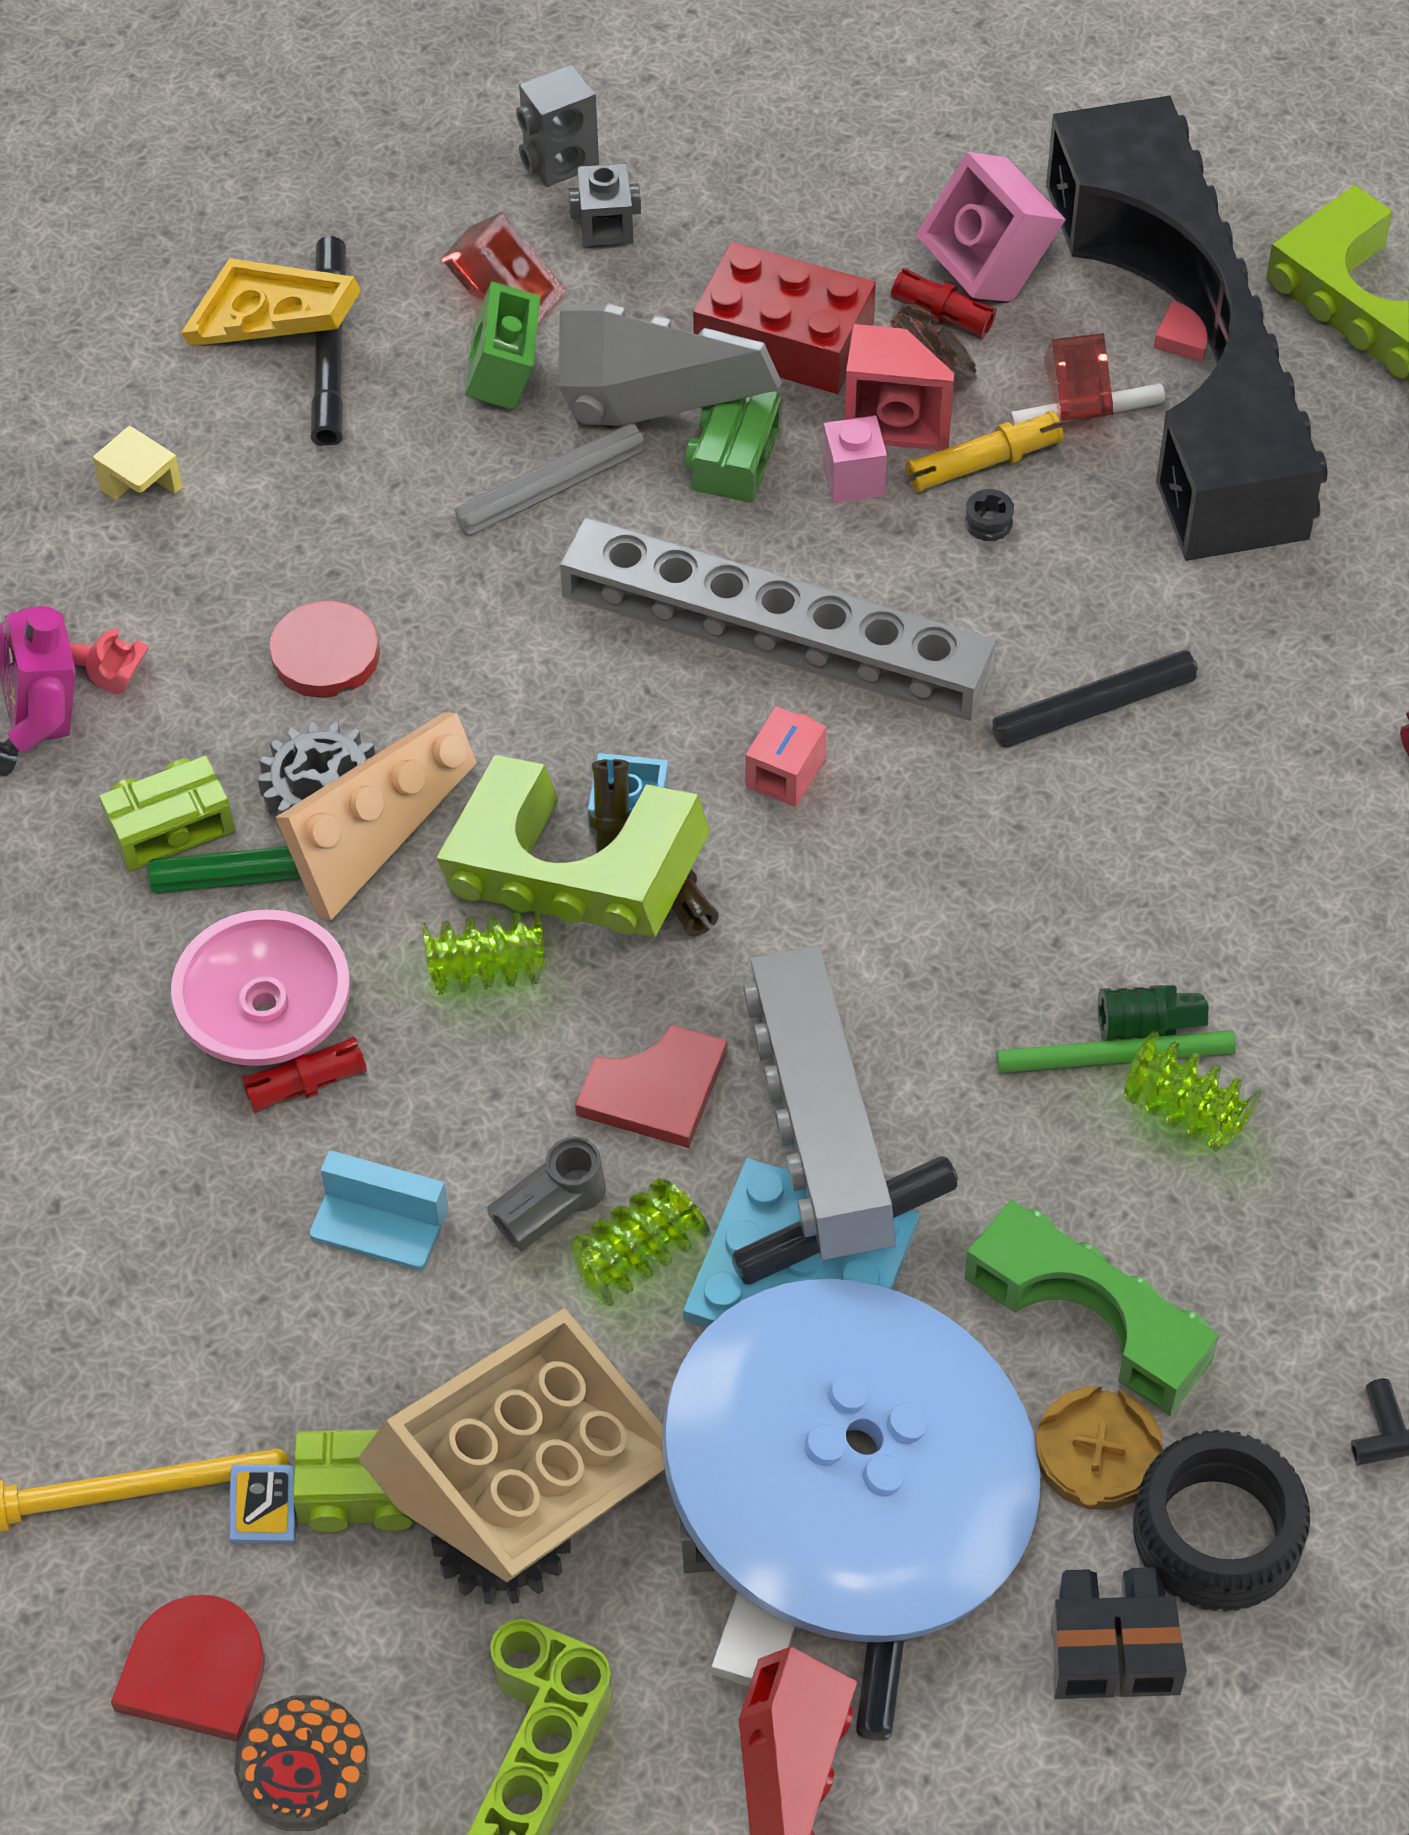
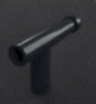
[1351,1378,1409,1465]

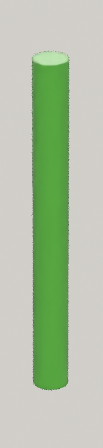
[996,1030,1236,1074]

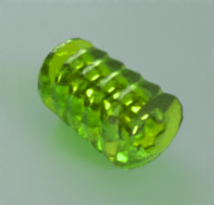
[422,910,546,995]
[1124,1031,1262,1152]
[570,1178,711,1307]

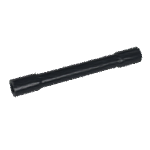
[311,236,346,446]

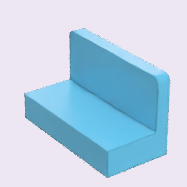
[310,1150,449,1271]

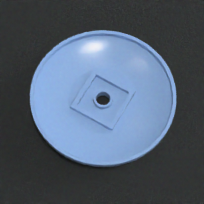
[662,1279,1041,1642]

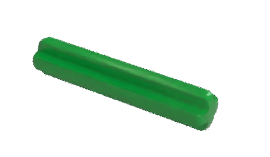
[147,846,301,893]

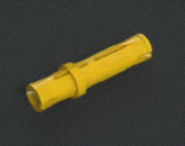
[905,411,1064,493]

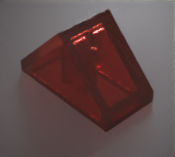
[1044,333,1113,421]

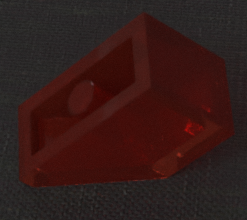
[441,212,567,322]

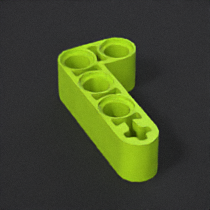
[467,1619,613,1835]

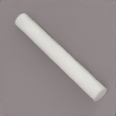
[1009,383,1165,426]

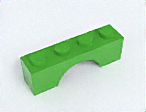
[964,1199,1219,1416]

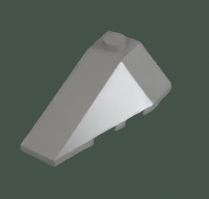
[559,304,782,425]

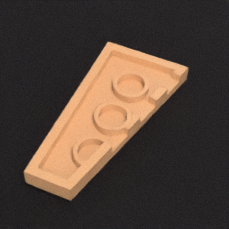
[276,712,477,920]

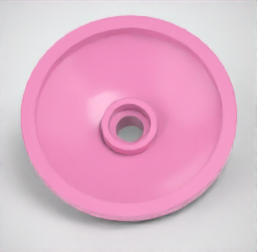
[171,910,350,1066]

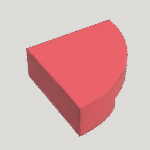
[1154,300,1207,362]

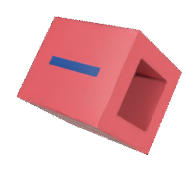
[745,706,826,807]

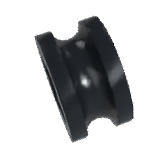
[965,489,1014,541]

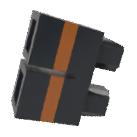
[1051,1567,1187,1699]

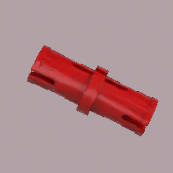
[890,268,997,339]
[241,1036,367,1113]

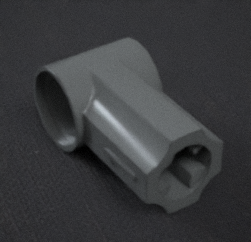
[487,1136,606,1252]

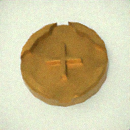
[1035,1386,1163,1510]

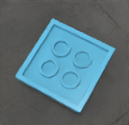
[683,1158,920,1328]

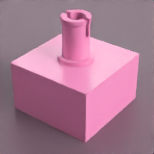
[916,152,1066,302]

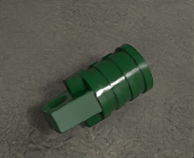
[1097,985,1209,1041]

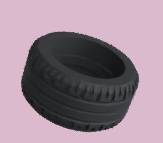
[1133,1430,1310,1612]

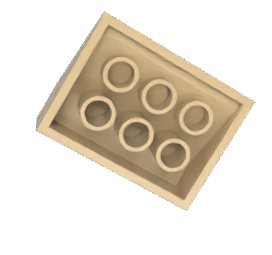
[358,1307,665,1582]

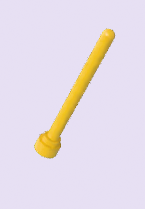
[0,1449,289,1533]

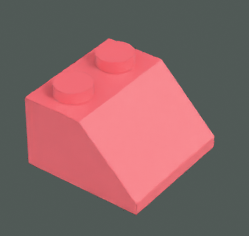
[845,324,954,451]

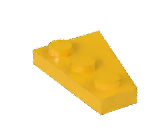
[181,258,361,346]

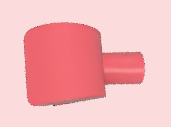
[70,629,149,694]

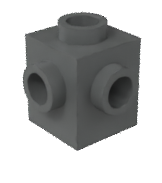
[568,163,641,246]

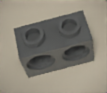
[516,64,599,187]

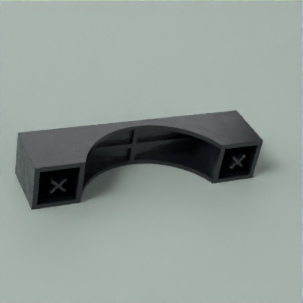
[1046,95,1328,561]

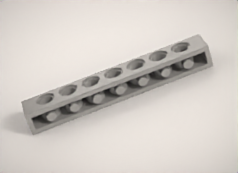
[560,517,996,721]

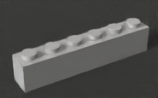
[743,945,896,1260]

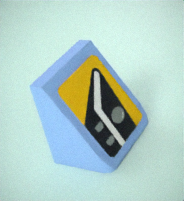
[229,1465,297,1544]

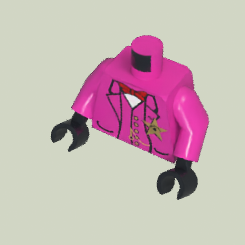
[0,606,75,776]

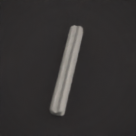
[455,423,644,535]

